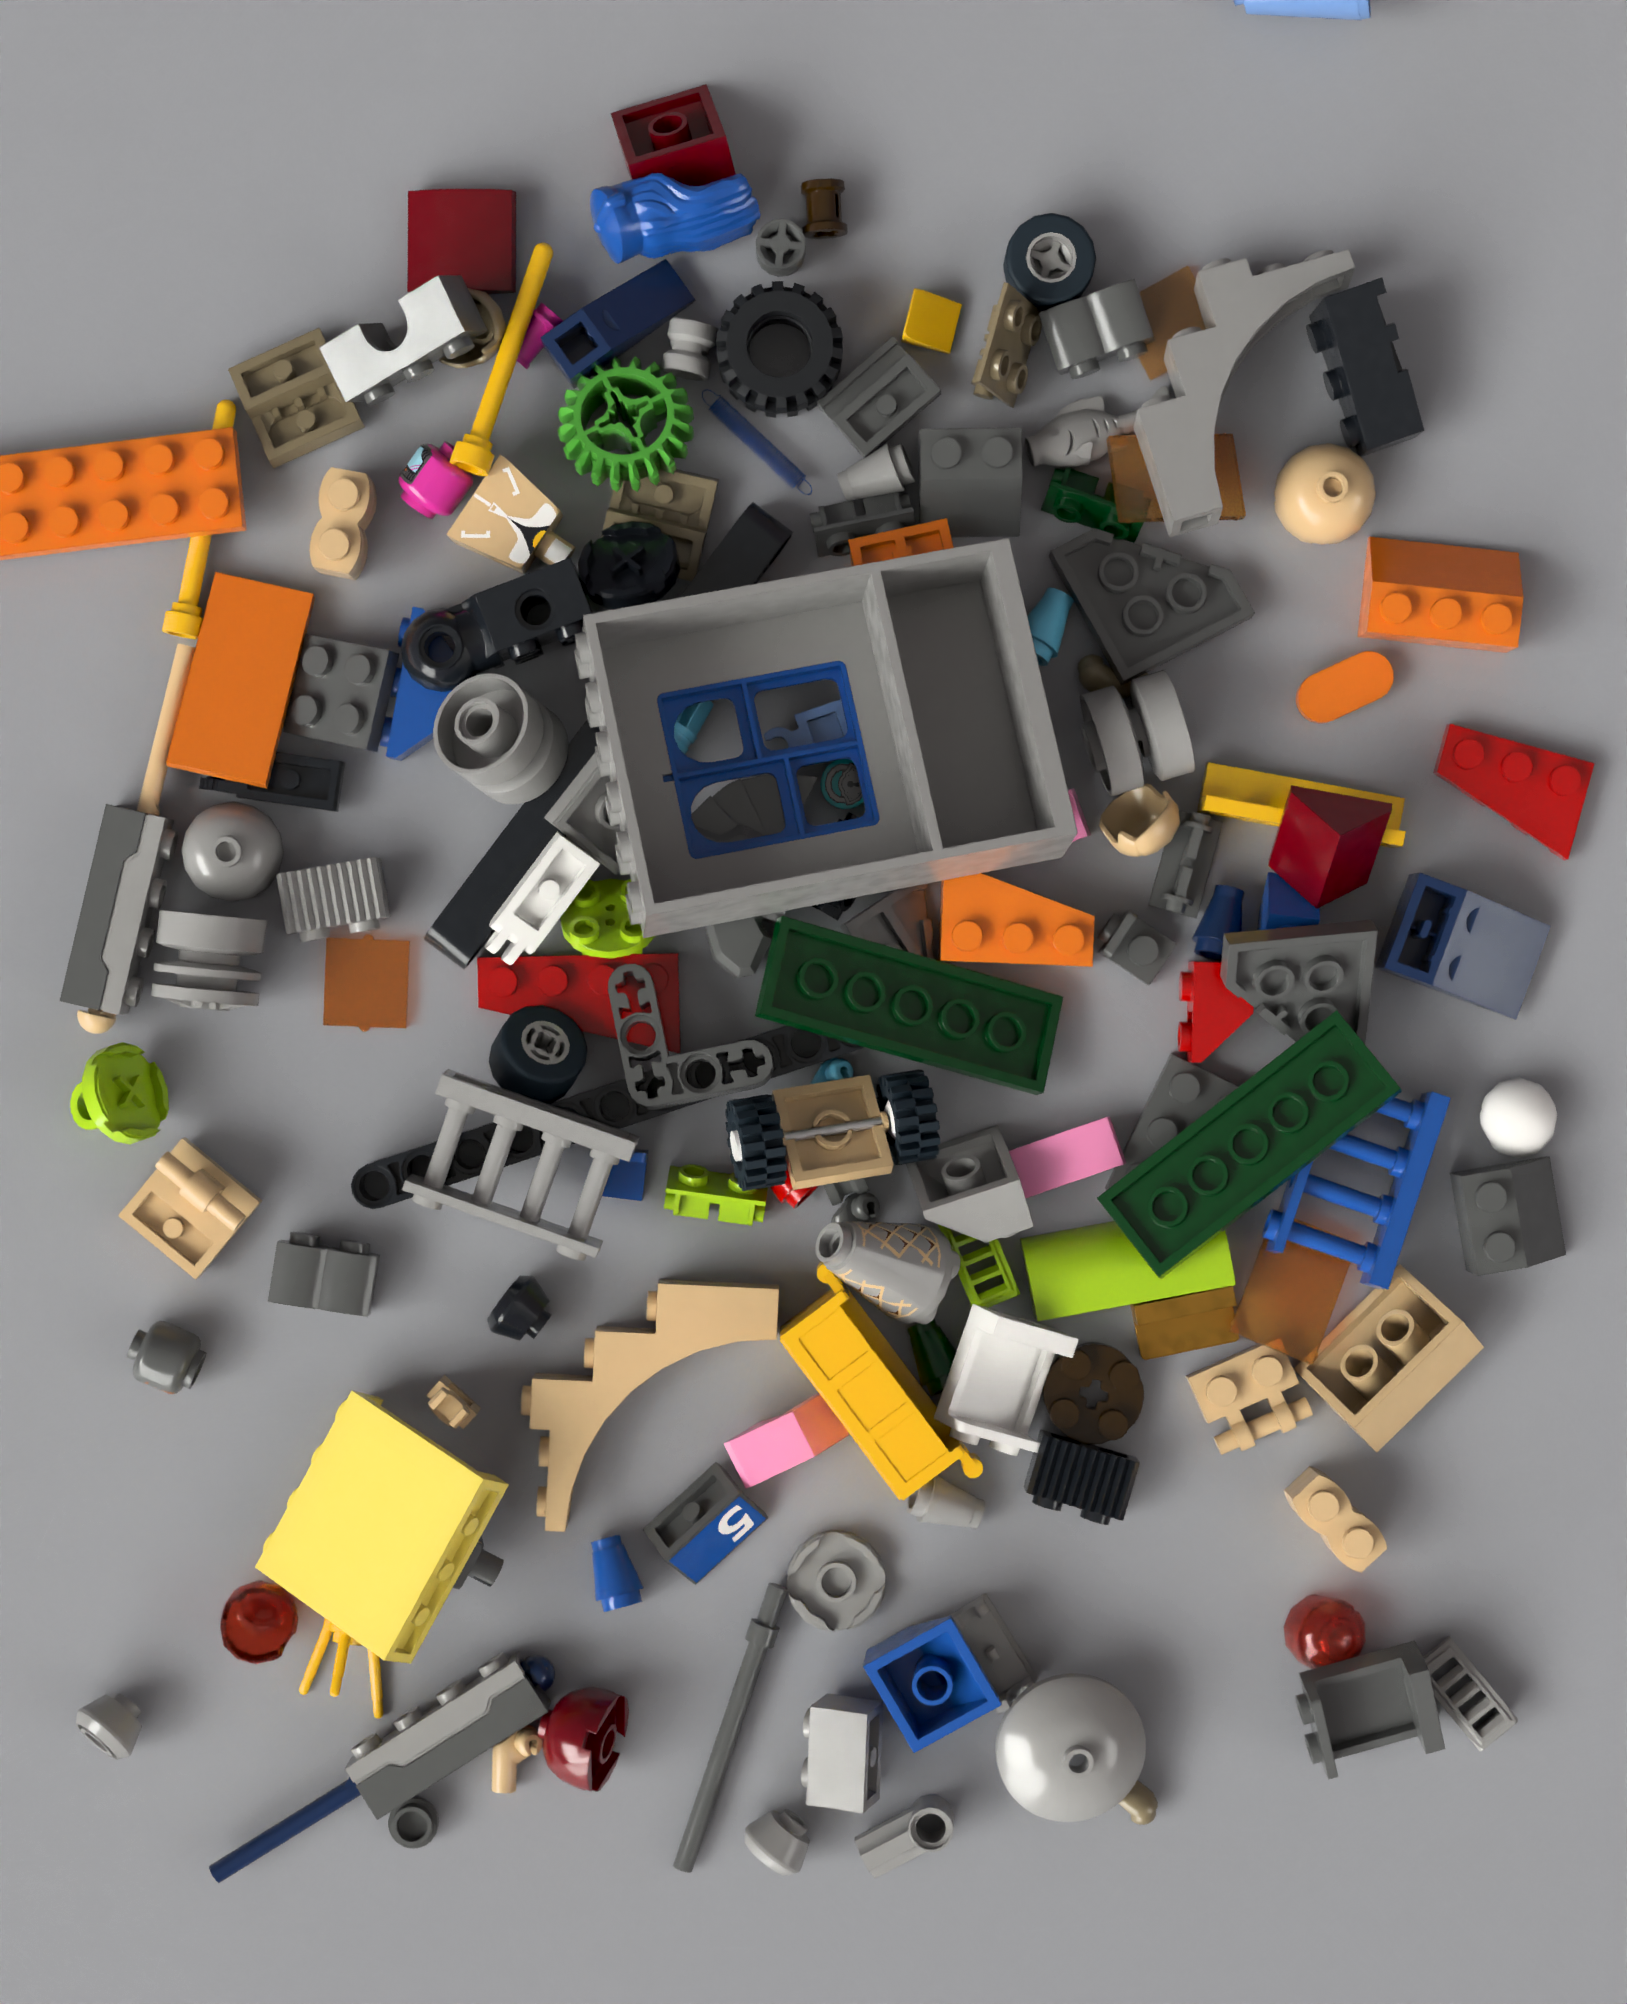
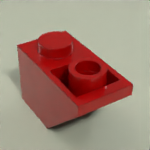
[1178,961,1254,1063]

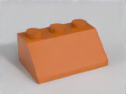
[1357,537,1524,653]

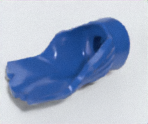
[590,173,761,264]

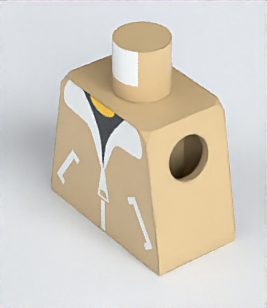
[447,455,576,574]

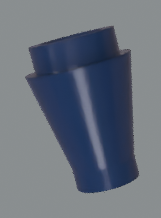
[1192,885,1245,961]

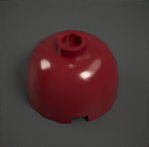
[538,1687,629,1792]

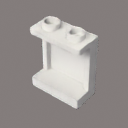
[934,1304,1079,1456]

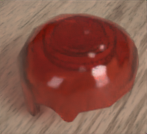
[220,1580,299,1664]
[1283,1594,1366,1669]

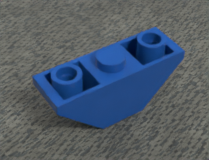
[380,607,454,761]

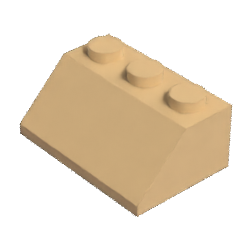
[1293,1264,1484,1453]

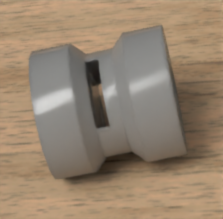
[660,318,719,381]

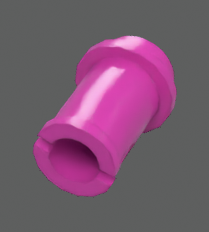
[517,302,563,369]

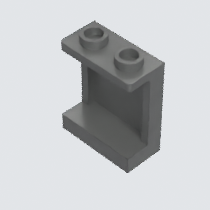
[1295,1640,1445,1780]

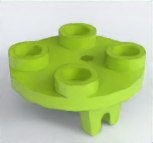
[560,879,656,959]

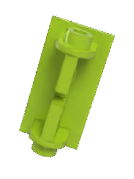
[664,1164,768,1226]

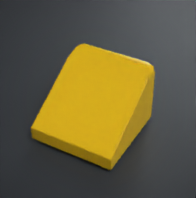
[901,288,962,354]

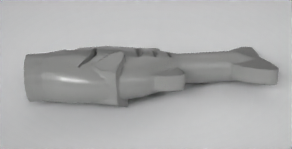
[1025,386,1170,467]

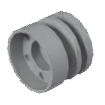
[151,910,267,1011]

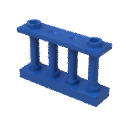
[1262,1091,1451,1290]

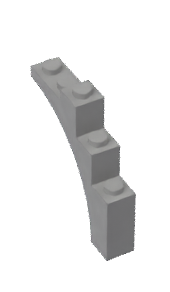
[1133,249,1355,538]

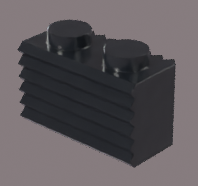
[1024,1429,1140,1525]

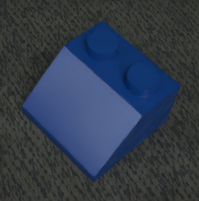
[863,1615,1002,1753]

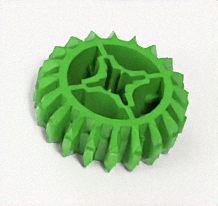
[558,356,694,492]

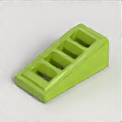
[938,1224,1021,1308]

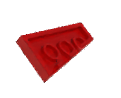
[477,953,681,1053]

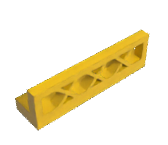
[1197,762,1406,848]

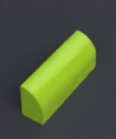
[1020,1221,1236,1322]

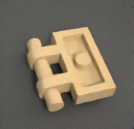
[1186,1336,1313,1455]

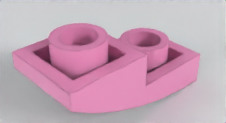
[1009,1116,1126,1198]

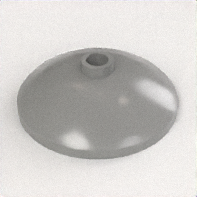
[995,1673,1146,1822]

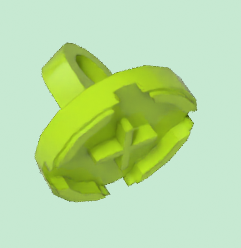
[70,1042,169,1145]

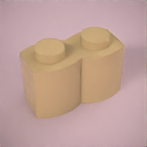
[309,467,377,580]
[1284,1466,1387,1573]

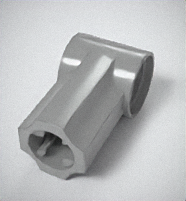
[855,1795,954,1878]

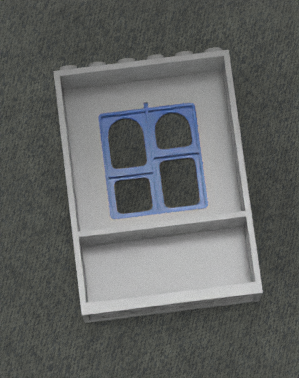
[574,538,1078,938]

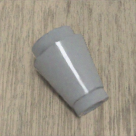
[837,443,916,502]
[907,1476,985,1529]

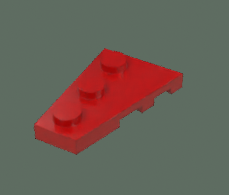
[1433,724,1595,860]

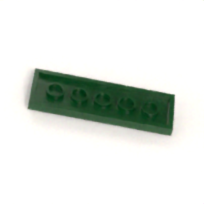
[755,916,1063,1095]
[1097,1010,1402,1279]

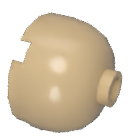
[1274,443,1376,545]

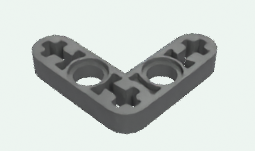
[608,964,774,1110]

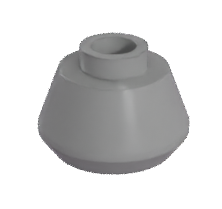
[76,1693,142,1760]
[745,1809,810,1876]

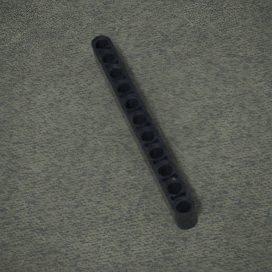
[424,502,794,970]
[351,1025,864,1209]

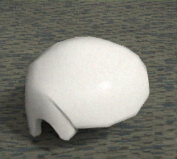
[1480,1077,1557,1158]

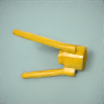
[299,1618,384,1719]

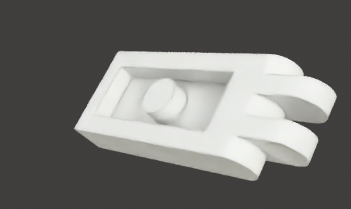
[485,831,600,965]

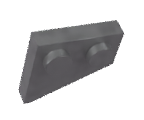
[840,884,936,960]

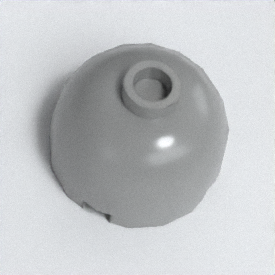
[181,801,284,902]

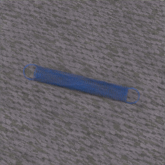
[702,389,812,495]

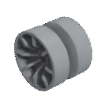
[1080,670,1195,797]
[433,673,568,804]

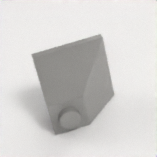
[906,1125,1034,1243]

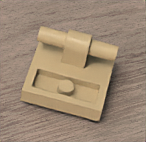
[118,1137,262,1280]

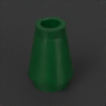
[907,1319,956,1396]

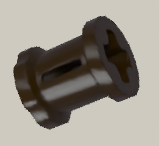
[800,178,848,239]

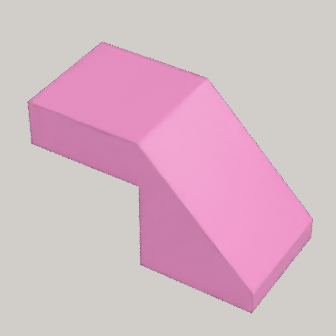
[724,1393,849,1488]

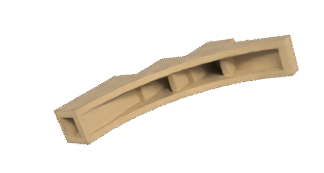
[521,1279,779,1532]

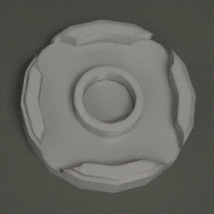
[786,1530,886,1631]

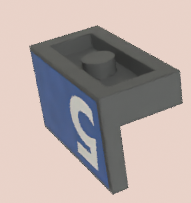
[643,1462,769,1585]

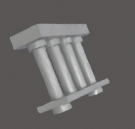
[402,1069,640,1261]

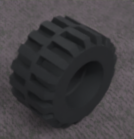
[716,281,843,418]

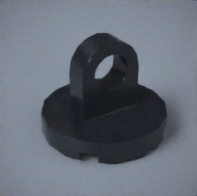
[578,521,680,610]

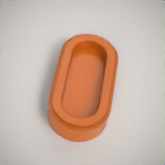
[1296,651,1394,724]

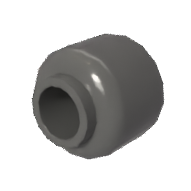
[127,1321,207,1394]

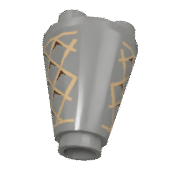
[815,1221,960,1325]

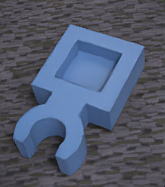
[764,699,847,748]

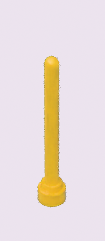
[449,242,553,476]
[162,399,236,640]

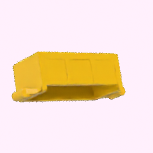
[780,1262,983,1500]

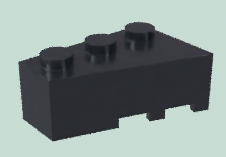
[1306,277,1424,457]

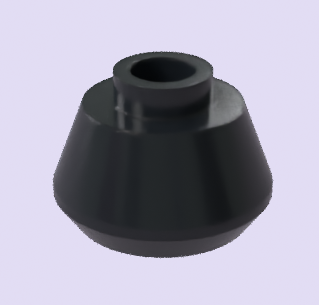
[487,1275,552,1341]

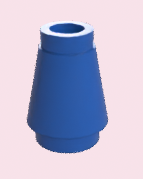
[591,1535,644,1612]

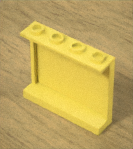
[255,1390,509,1664]

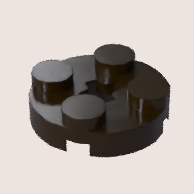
[1043,1342,1144,1444]

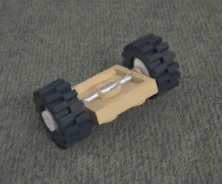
[725,1069,940,1191]

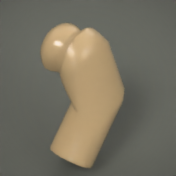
[491,1725,543,1793]

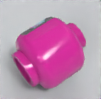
[398,441,473,519]

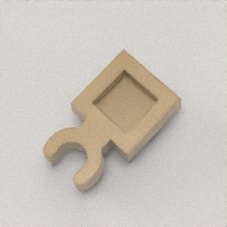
[426,1375,481,1429]

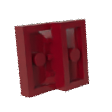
[407,189,516,295]

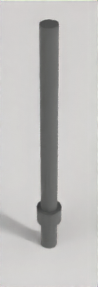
[673,1583,788,1873]

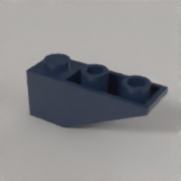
[541,259,696,389]

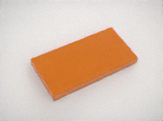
[166,572,315,789]

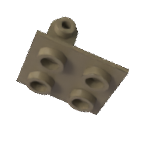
[971,282,1042,408]

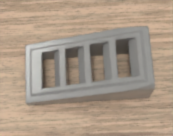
[1423,1636,1518,1751]

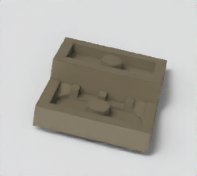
[228,328,365,468]
[601,469,719,581]

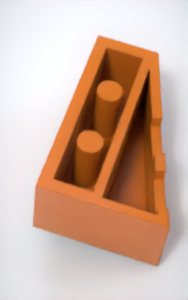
[938,873,1095,967]

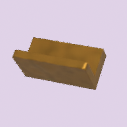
[1130,1286,1239,1360]

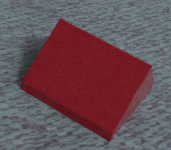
[1268,785,1392,909]

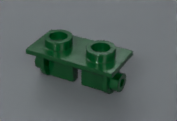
[1041,466,1150,543]

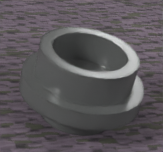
[388,1797,439,1849]

